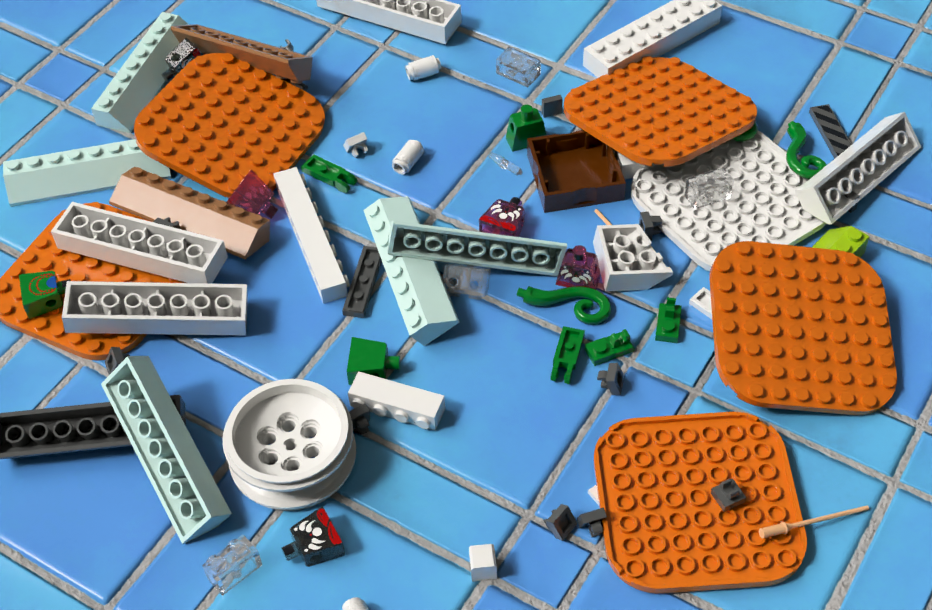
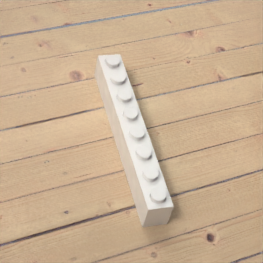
[273,167,350,304]

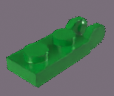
[301,155,358,193]
[550,326,585,384]

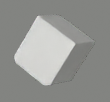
[469,544,497,582]

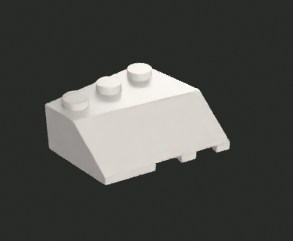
[593,224,673,292]

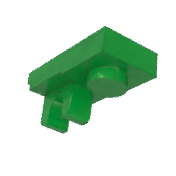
[655,297,682,343]
[584,329,635,366]

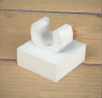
[343,132,368,158]

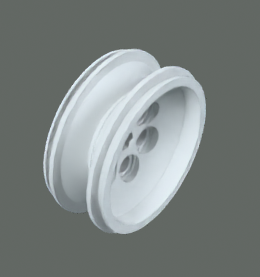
[223,379,356,511]

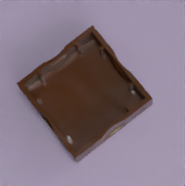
[527,130,626,213]

